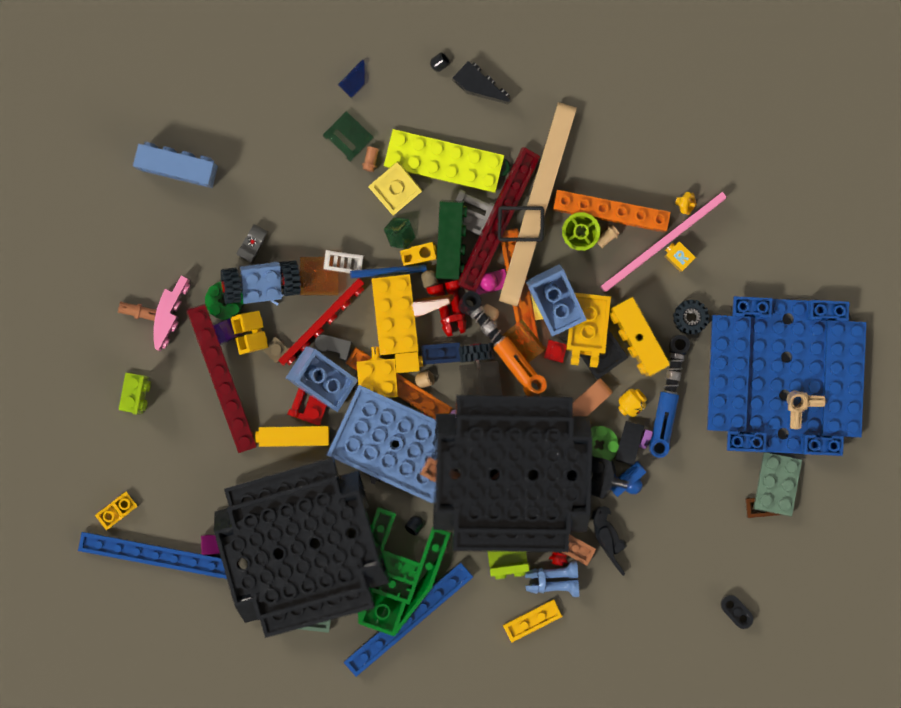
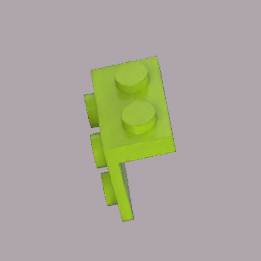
[487,551,529,579]

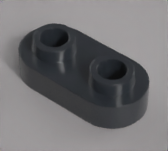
[720,595,753,629]

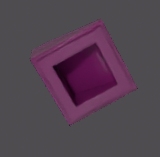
[201,534,220,555]

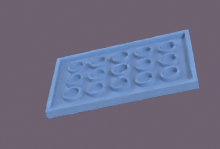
[327,385,436,503]

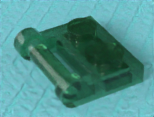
[323,111,374,162]

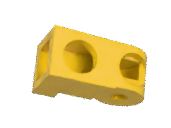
[400,242,437,266]

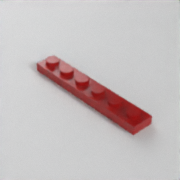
[278,278,365,366]

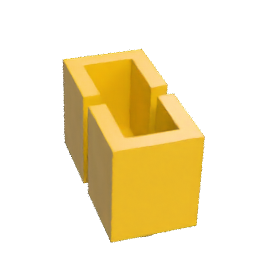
[230,311,268,355]

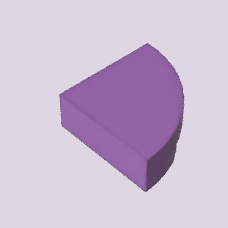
[639,429,653,449]

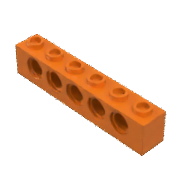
[552,190,671,233]

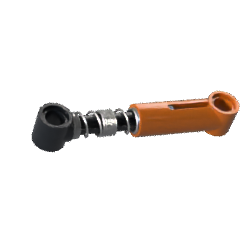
[458,291,547,396]

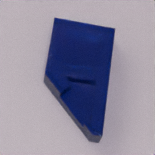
[338,59,365,99]

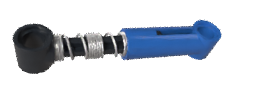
[649,335,690,458]

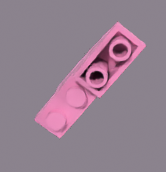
[154,276,191,351]

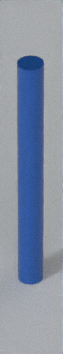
[350,264,427,278]

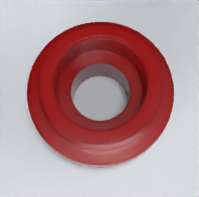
[549,552,568,566]

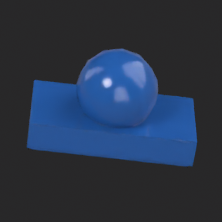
[612,461,646,497]

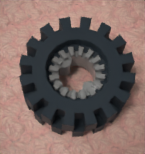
[673,299,710,335]

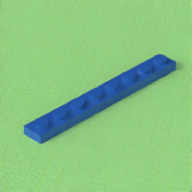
[78,532,227,579]
[344,562,473,677]

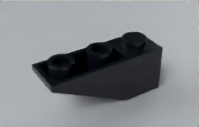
[452,61,510,104]

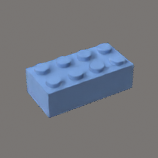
[133,142,218,188]

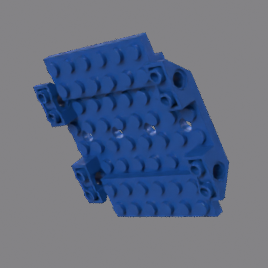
[707,296,866,456]

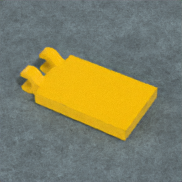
[566,293,611,368]

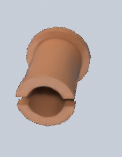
[362,147,379,172]

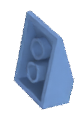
[525,264,587,337]
[286,346,358,412]

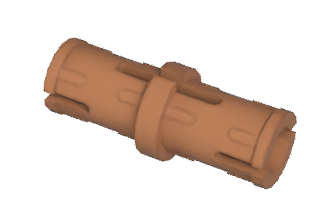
[118,301,157,321]

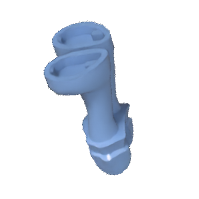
[525,561,579,597]

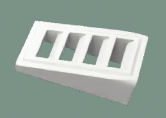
[323,250,363,273]

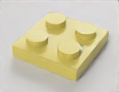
[368,161,423,215]

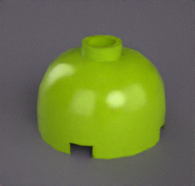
[562,212,600,251]

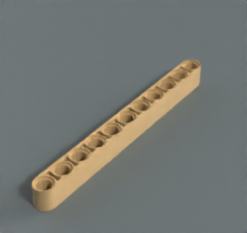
[499,102,577,306]

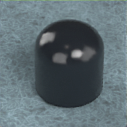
[430,52,450,72]
[405,516,424,535]

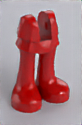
[426,280,467,337]

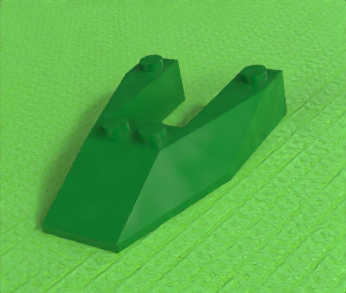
[358,506,451,637]

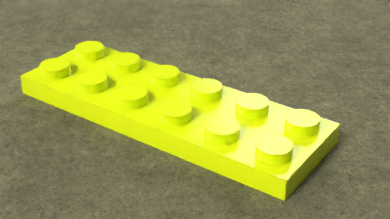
[384,129,504,193]

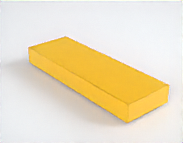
[503,599,563,643]

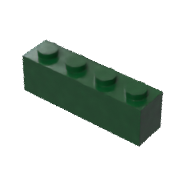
[436,200,468,280]

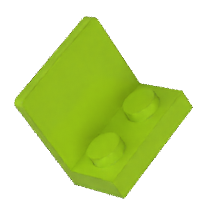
[119,372,151,415]

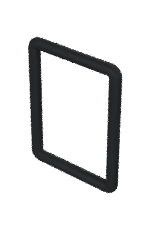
[498,206,544,242]

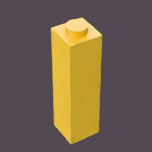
[255,426,330,447]

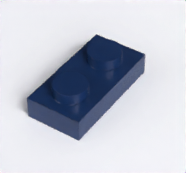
[421,342,460,365]

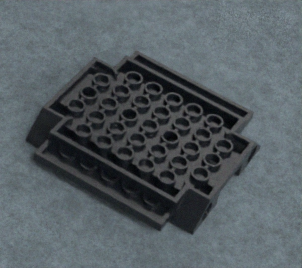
[433,395,592,552]
[214,457,390,638]

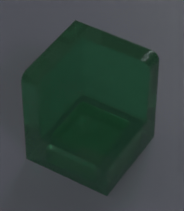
[384,217,415,249]

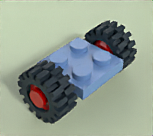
[221,260,301,304]

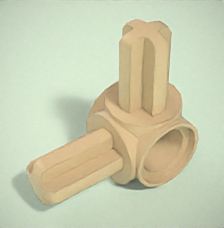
[787,391,826,429]

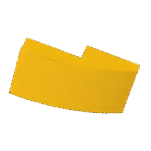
[95,491,138,531]

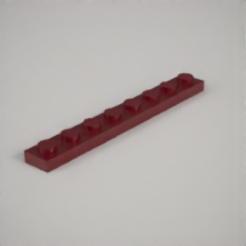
[457,147,540,292]
[187,304,257,453]

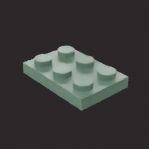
[753,452,802,517]

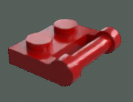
[287,388,327,426]

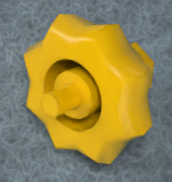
[675,192,696,215]

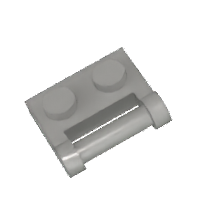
[456,190,495,235]

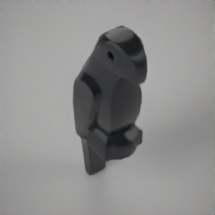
[592,506,627,576]

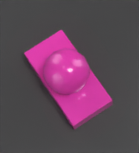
[476,269,506,295]

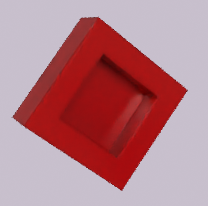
[544,340,567,363]

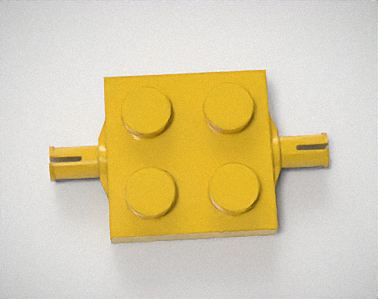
[357,346,398,398]

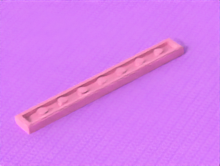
[600,192,726,292]

